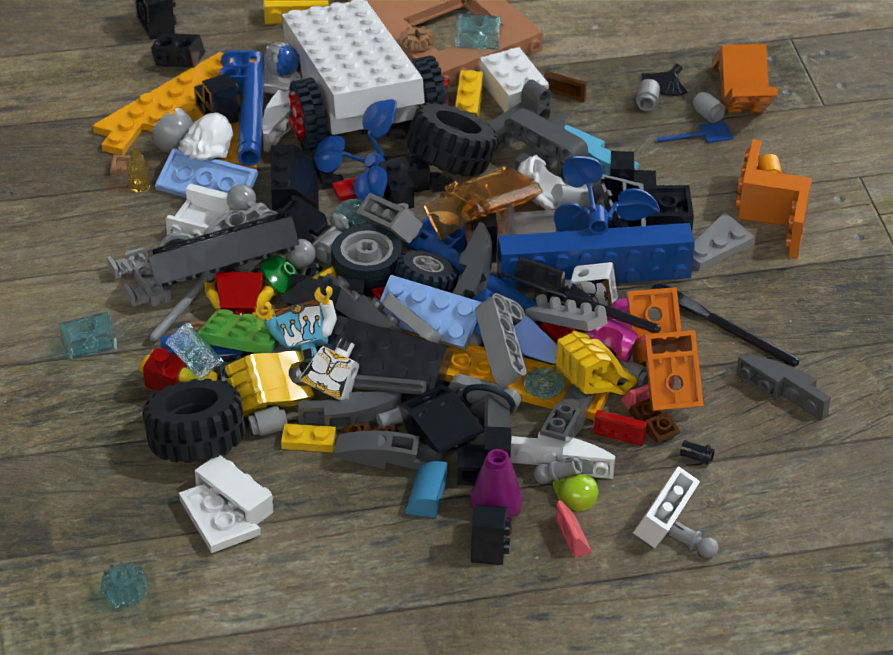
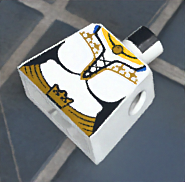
[559,262,618,307]
[299,338,359,400]

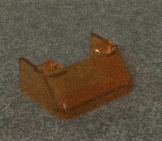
[424,166,543,240]

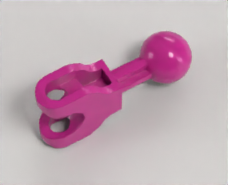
[585,298,638,362]

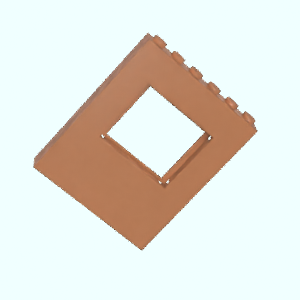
[349,0,543,88]

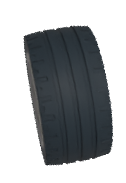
[331,225,403,297]

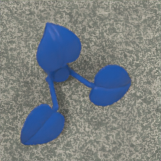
[314,99,397,201]
[554,156,660,234]

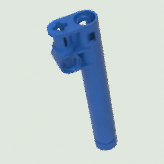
[220,51,265,166]
[405,213,540,324]

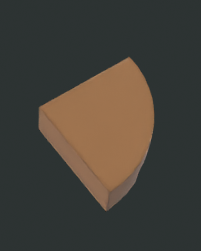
[110,155,136,176]

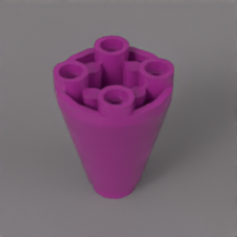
[470,449,523,518]

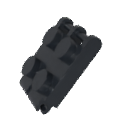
[275,194,329,243]

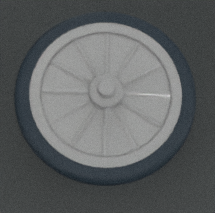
[463,384,515,413]

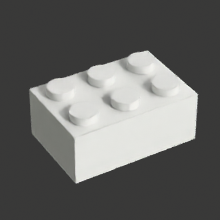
[479,47,549,112]

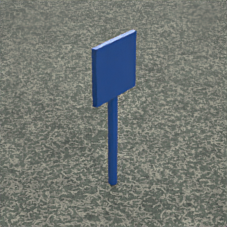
[656,121,733,143]

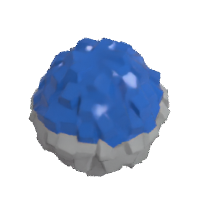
[264,42,300,77]

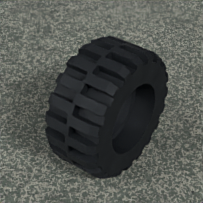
[406,102,498,177]
[142,379,246,463]

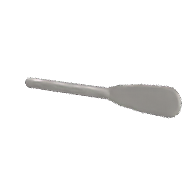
[150,264,231,342]

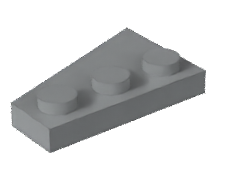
[692,212,755,271]

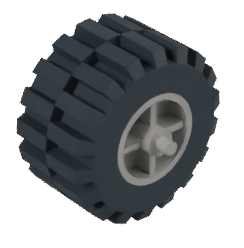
[393,251,457,293]

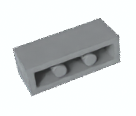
[356,193,423,244]

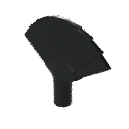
[641,64,688,96]

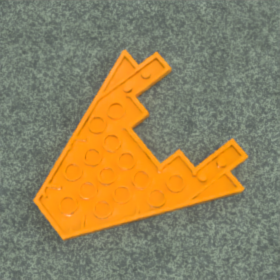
[93,52,258,172]

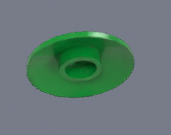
[261,254,298,295]

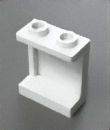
[166,183,231,237]

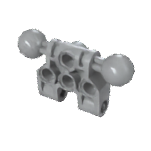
[203,184,316,273]

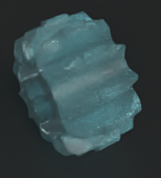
[101,561,148,608]

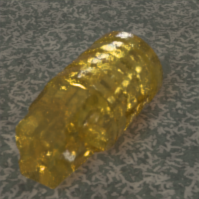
[127,149,150,192]

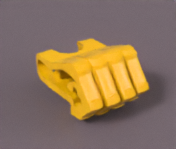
[555,331,637,395]
[225,350,314,416]

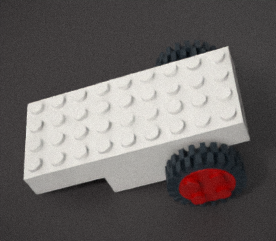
[282,0,449,151]

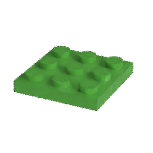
[196,309,279,354]

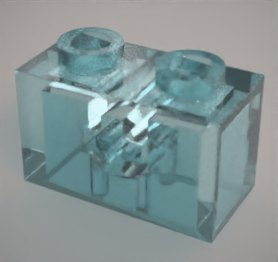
[165,323,223,380]

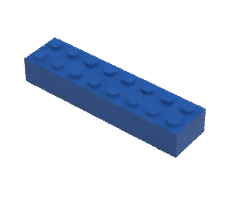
[497,223,695,290]

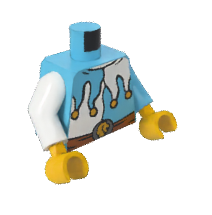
[256,286,337,362]

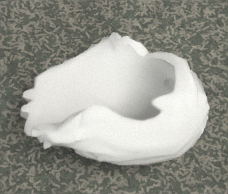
[178,113,233,160]
[515,155,565,211]

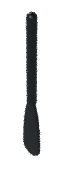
[501,272,661,333]
[651,284,800,366]

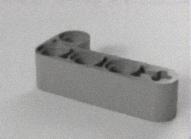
[475,293,526,388]

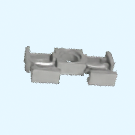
[107,247,172,307]

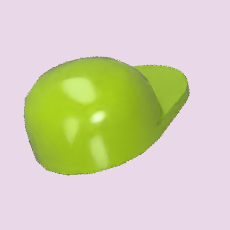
[552,474,599,511]

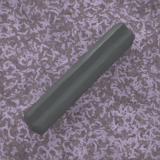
[354,375,426,395]

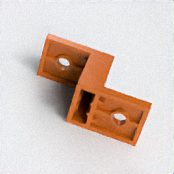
[712,44,778,114]
[735,139,812,259]
[626,287,704,411]

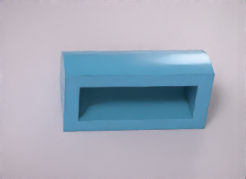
[405,461,447,518]

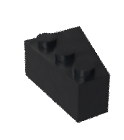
[592,174,646,228]

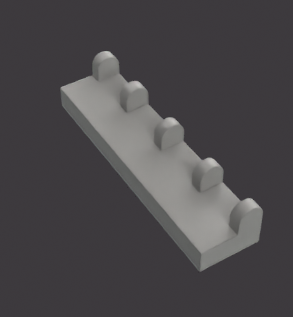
[525,294,608,331]

